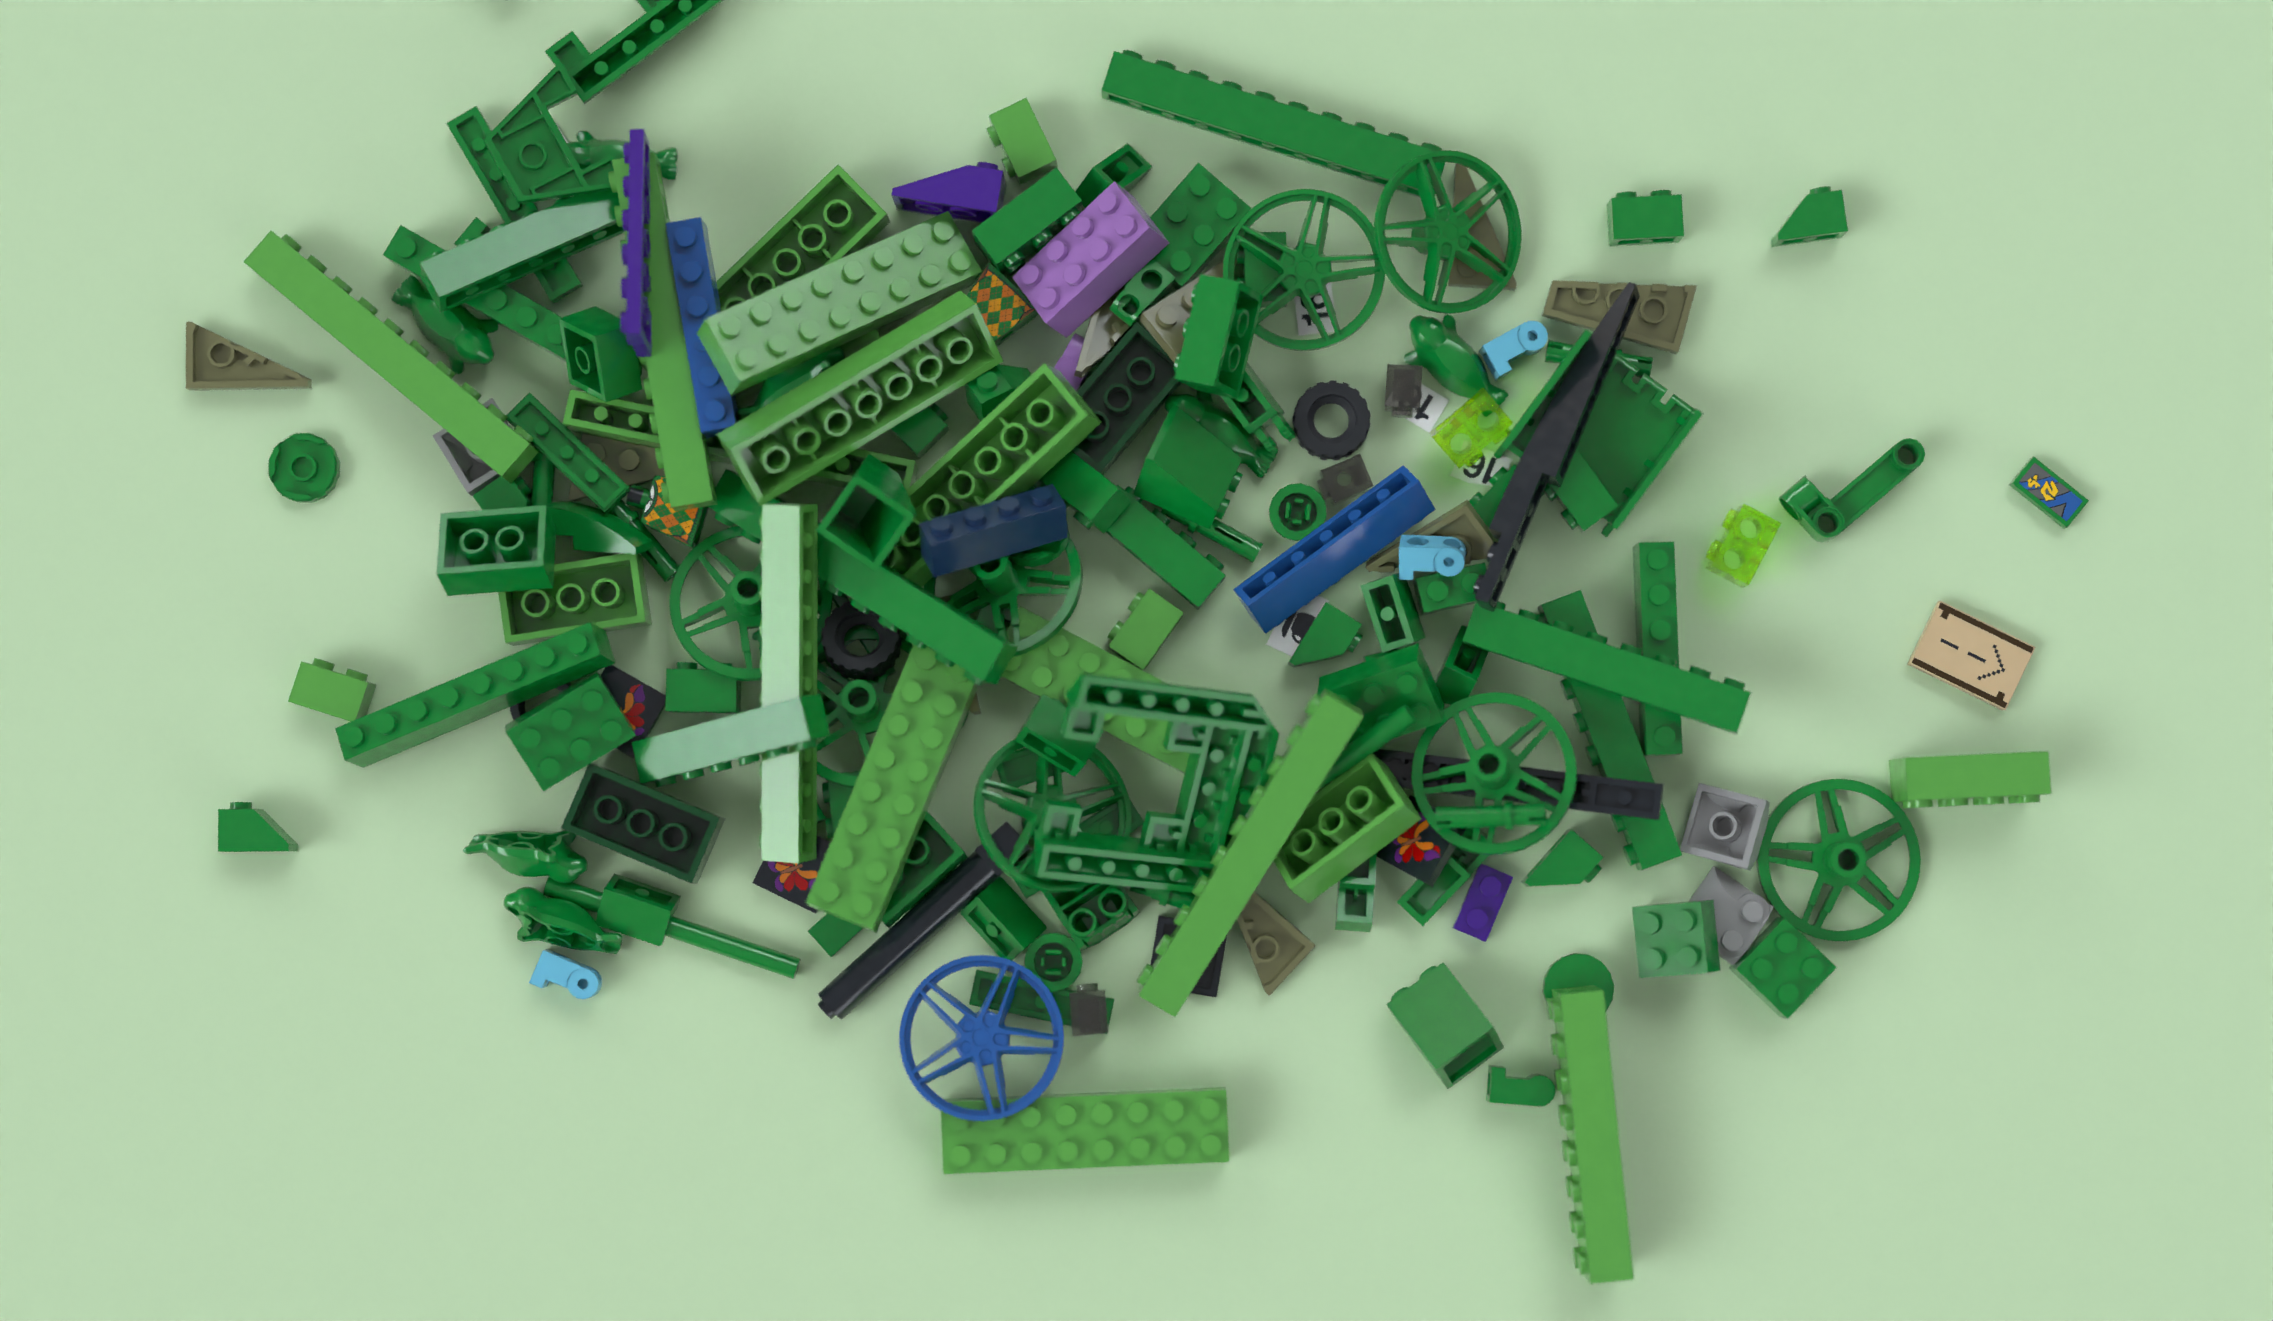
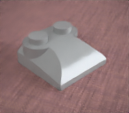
[433,398,513,496]
[1680,783,1770,870]
[1689,866,1774,965]

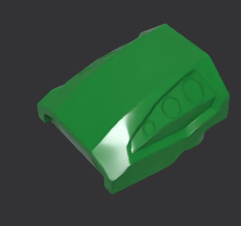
[1042,879,1140,951]

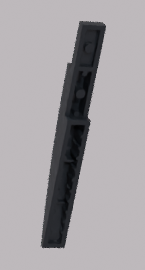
[1473,282,1640,612]
[1373,749,1664,820]

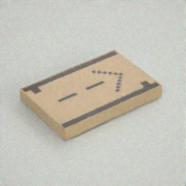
[1907,601,2035,711]

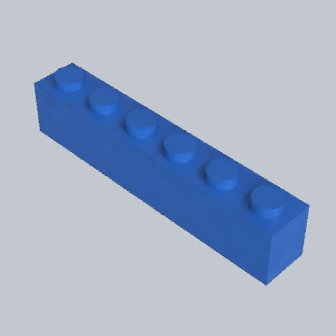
[666,217,739,438]
[1233,465,1436,634]

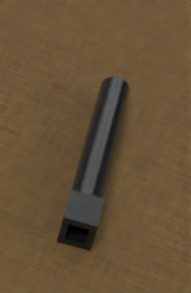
[818,821,1031,1020]

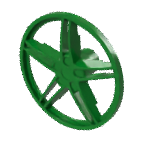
[1374,150,1522,314]
[1223,189,1385,351]
[669,526,832,681]
[924,537,1083,657]
[817,628,913,788]
[1412,692,1577,855]
[973,739,1131,893]
[1756,779,1921,941]

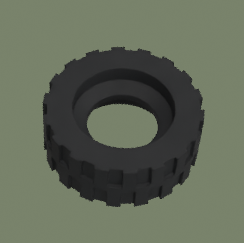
[1292,380,1371,461]
[821,601,902,681]

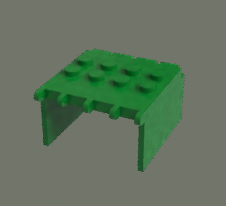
[1493,329,1703,537]

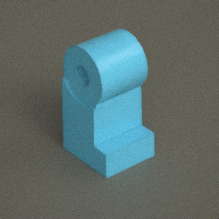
[1479,321,1548,381]
[1399,535,1466,580]
[529,949,602,999]

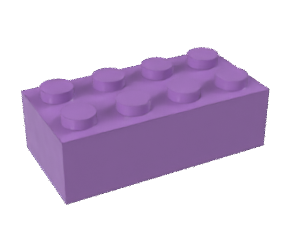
[1012,181,1169,338]

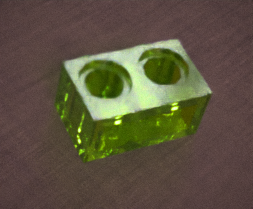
[1430,388,1513,469]
[1705,503,1781,588]

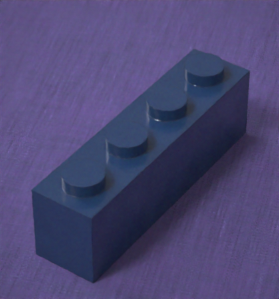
[918,484,1068,577]

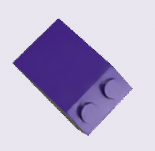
[891,162,1006,223]

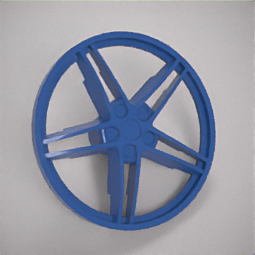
[899,955,1064,1121]

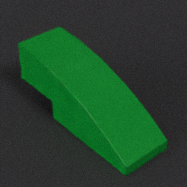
[546,500,653,555]
[1397,828,1495,926]
[1335,853,1377,932]

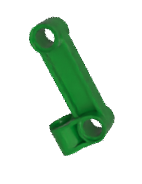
[1779,438,1925,542]

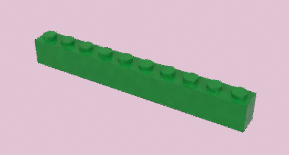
[1101,50,1446,197]
[708,469,1018,686]

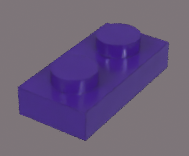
[1452,863,1513,942]

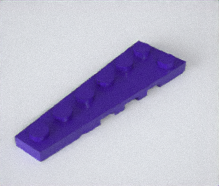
[620,129,652,357]

